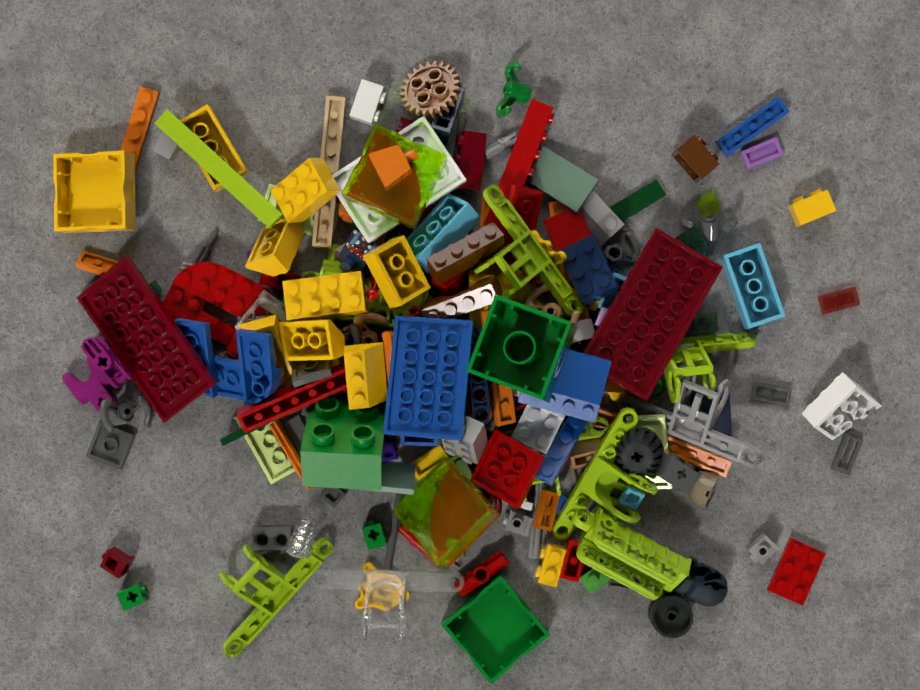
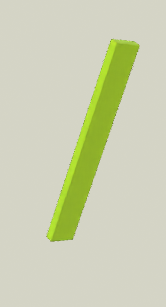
[154,109,283,229]

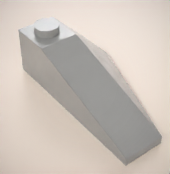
[580,191,625,247]

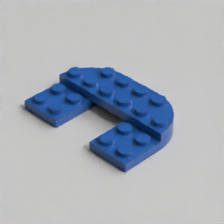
[174,318,281,405]

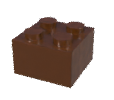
[671,134,719,183]

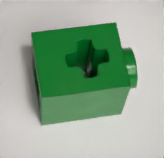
[362,519,388,551]
[116,582,149,611]

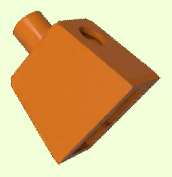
[368,145,419,191]

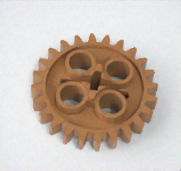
[400,61,462,119]

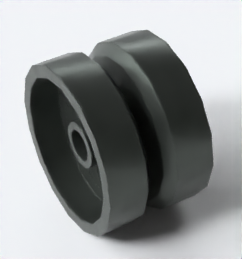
[648,592,693,638]

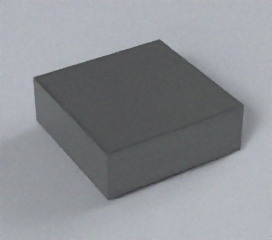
[320,488,347,508]

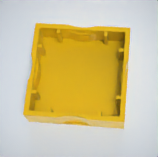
[53,150,136,233]

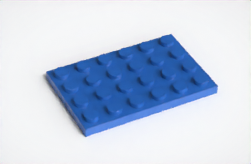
[383,316,474,441]

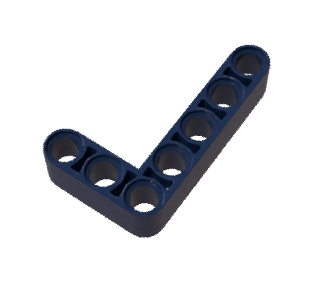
[469,327,492,424]

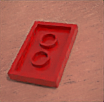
[767,537,826,606]

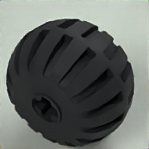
[615,427,664,475]

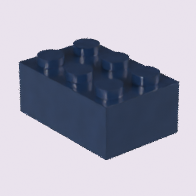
[558,234,620,306]

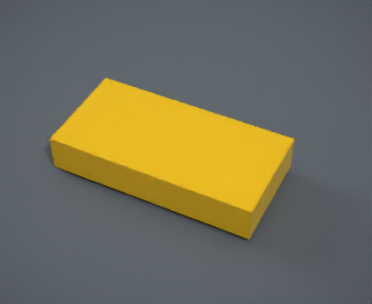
[410,444,450,481]

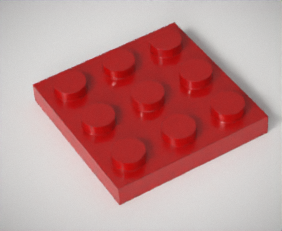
[470,429,546,509]

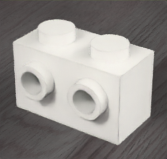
[349,79,387,126]

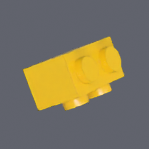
[788,188,836,227]
[535,542,566,587]

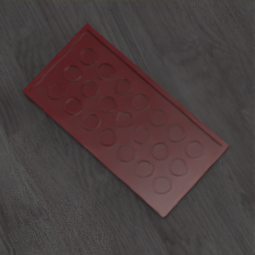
[583,227,723,401]
[77,255,217,423]

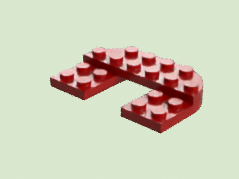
[163,262,281,359]

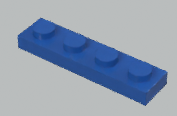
[715,96,790,157]
[535,416,589,486]

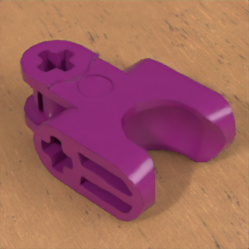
[81,337,133,390]
[62,357,117,411]

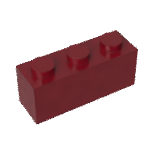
[454,131,487,192]

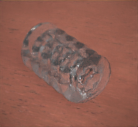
[286,515,320,558]

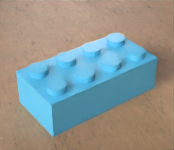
[406,193,481,275]
[720,243,785,329]

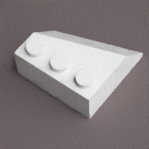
[801,372,882,440]

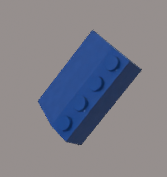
[518,350,611,423]

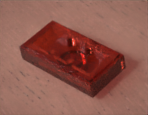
[817,286,860,315]

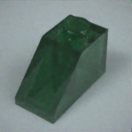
[675,224,707,257]

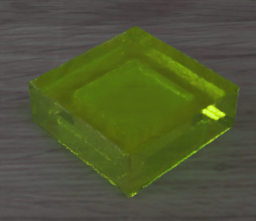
[695,192,721,217]

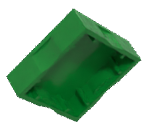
[441,573,550,684]

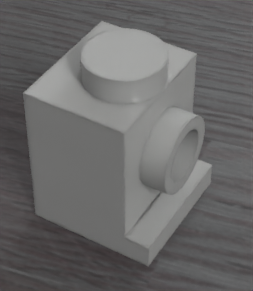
[502,510,533,537]
[746,533,779,564]

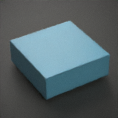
[618,485,645,510]

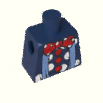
[337,228,379,273]

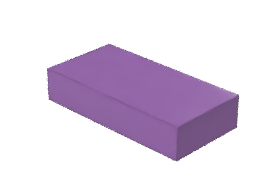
[740,137,784,170]

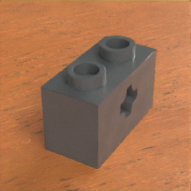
[652,453,700,495]

